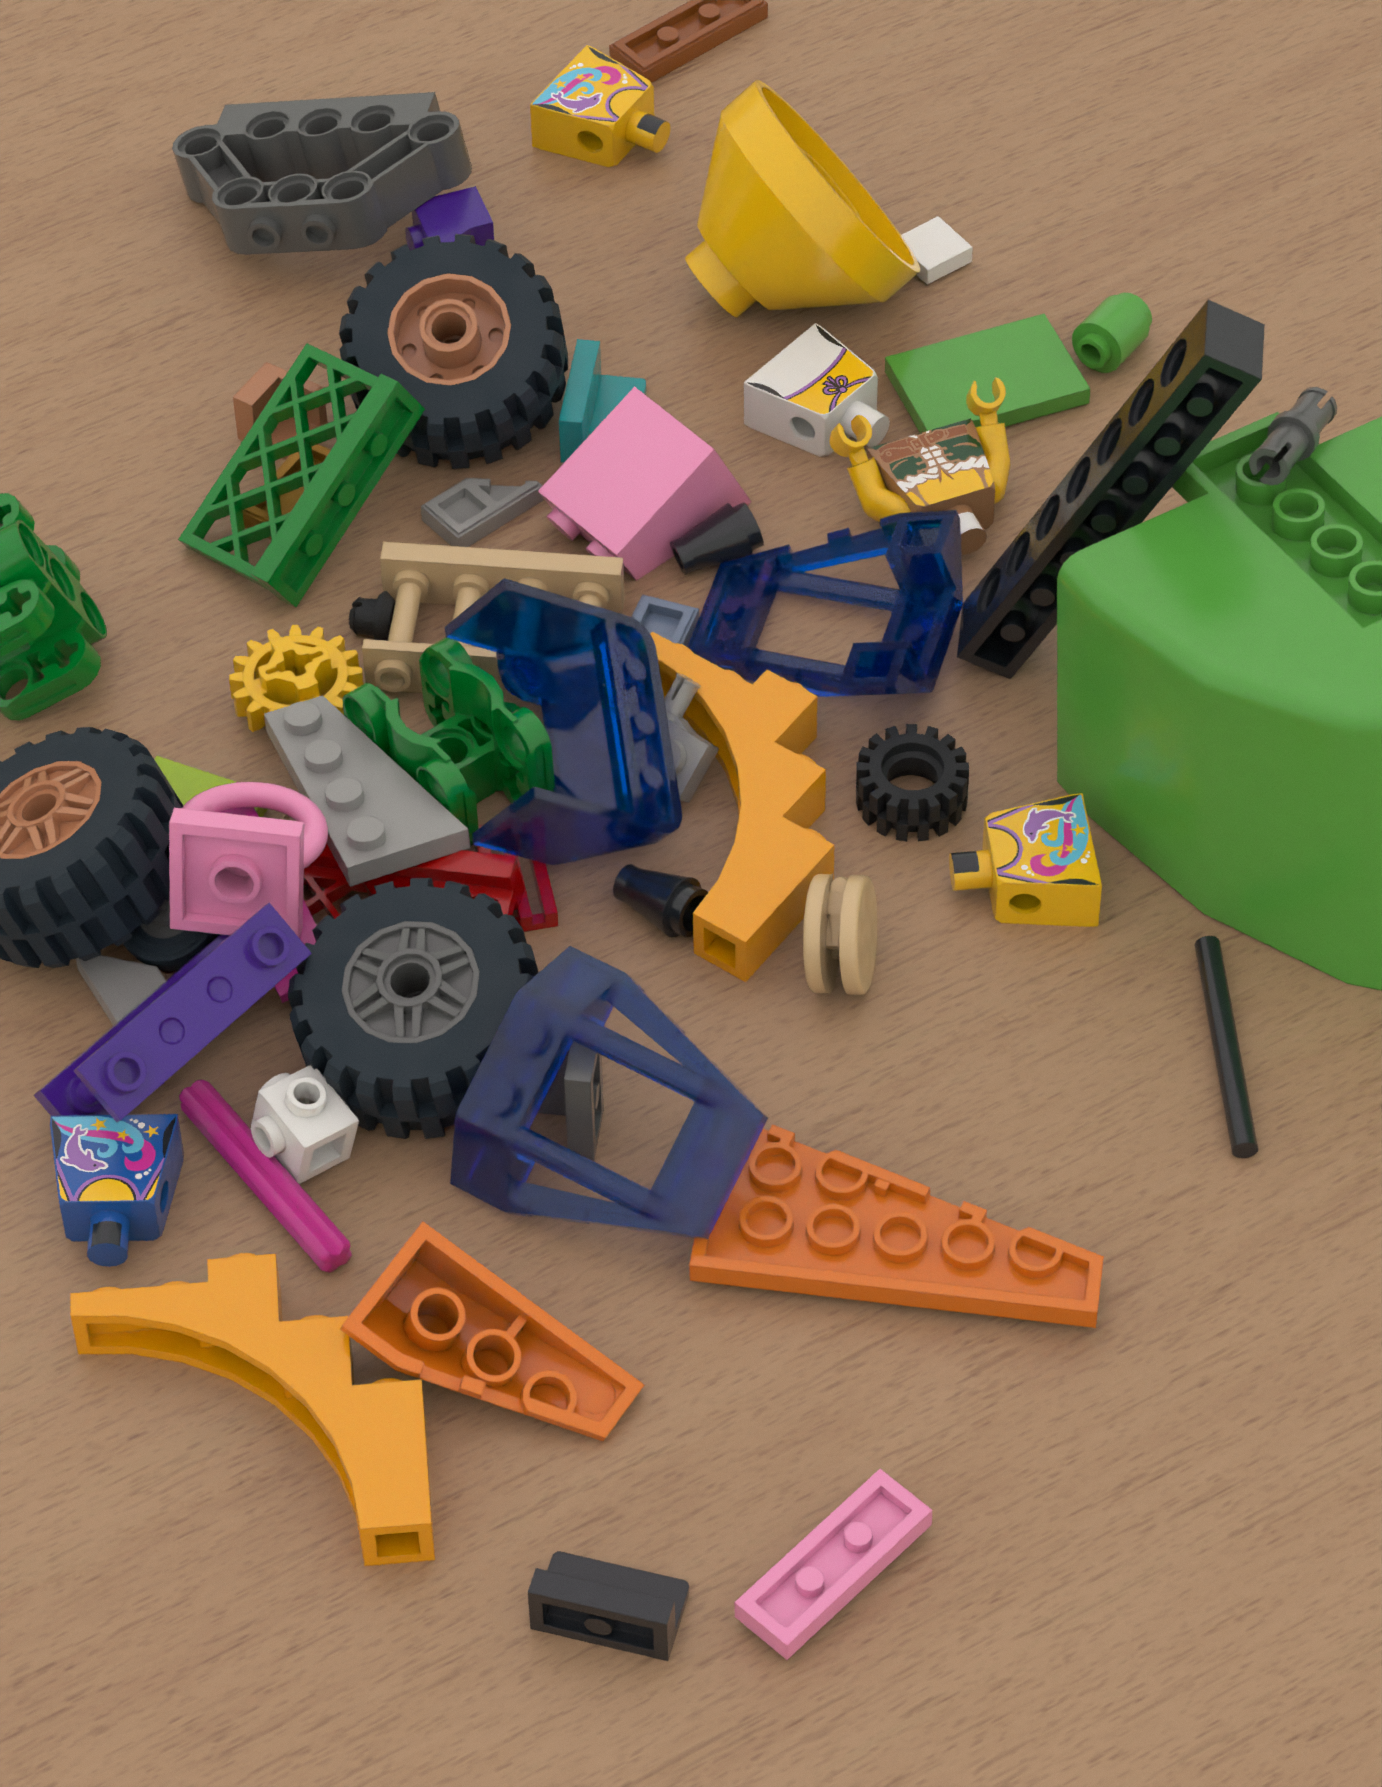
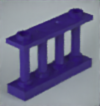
[33,902,312,1122]

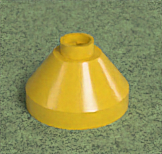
[685,80,920,318]

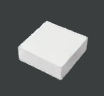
[901,216,973,285]

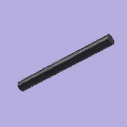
[1195,936,1258,1158]

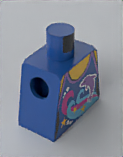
[50,1114,184,1267]

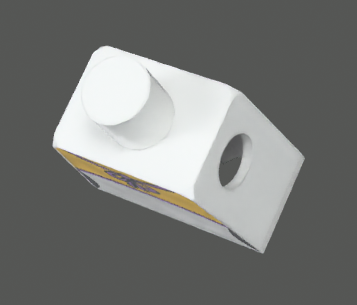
[744,323,890,457]

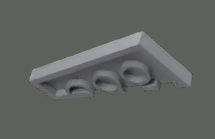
[264,695,471,887]

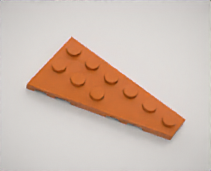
[689,1103,1104,1328]

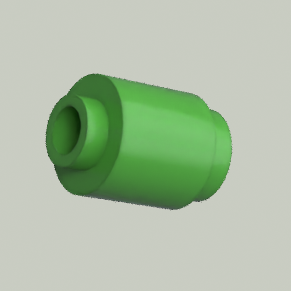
[1072,292,1152,373]

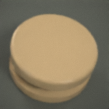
[803,874,877,995]

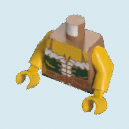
[829,378,1011,555]

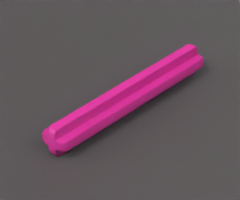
[179,1079,352,1273]

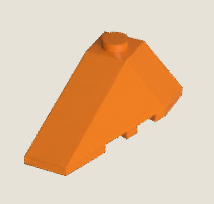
[340,1221,644,1441]

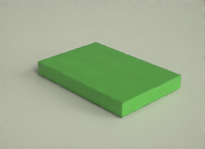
[885,314,1090,433]

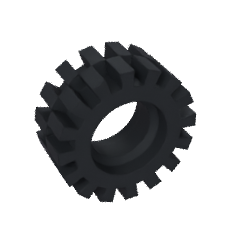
[856,724,969,842]

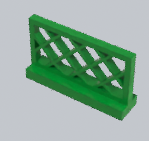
[178,343,425,608]

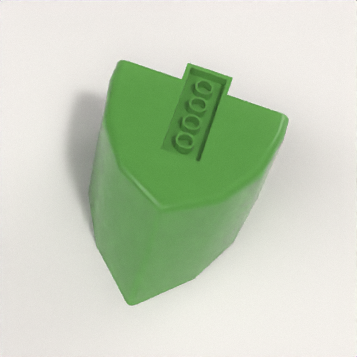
[1057,412,1382,991]

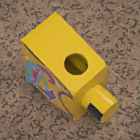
[530,45,671,168]
[949,793,1102,927]

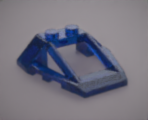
[688,510,963,697]
[450,946,768,1239]

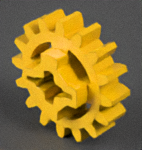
[229,625,364,740]

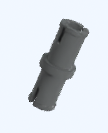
[1249,387,1337,485]

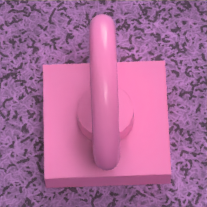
[169,782,328,938]

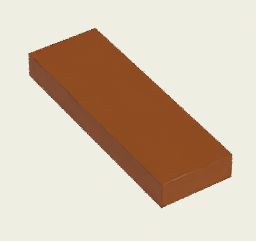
[609,0,768,83]

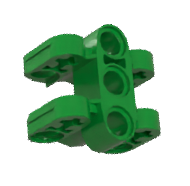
[0,493,107,721]
[343,636,555,850]

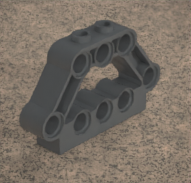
[172,92,472,255]

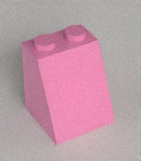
[538,386,751,581]

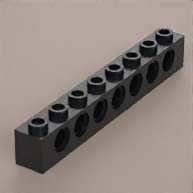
[957,300,1265,679]

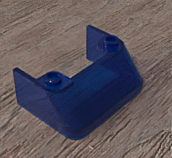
[445,578,682,865]

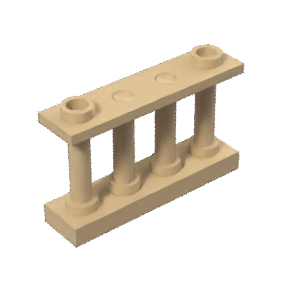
[362,541,625,706]

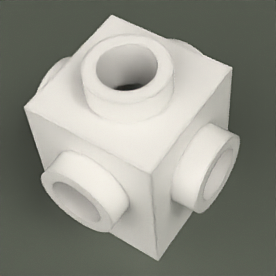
[250,1065,359,1184]

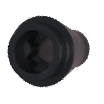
[670,502,764,575]
[613,864,708,937]

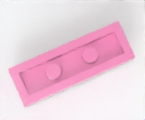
[734,1469,932,1660]

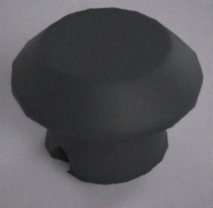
[349,591,395,641]

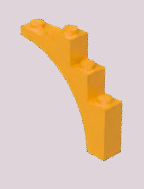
[638,632,835,982]
[70,1253,435,1566]

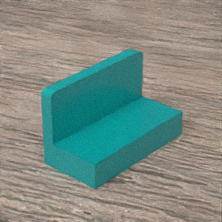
[559,339,646,463]

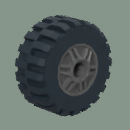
[288,878,548,1139]

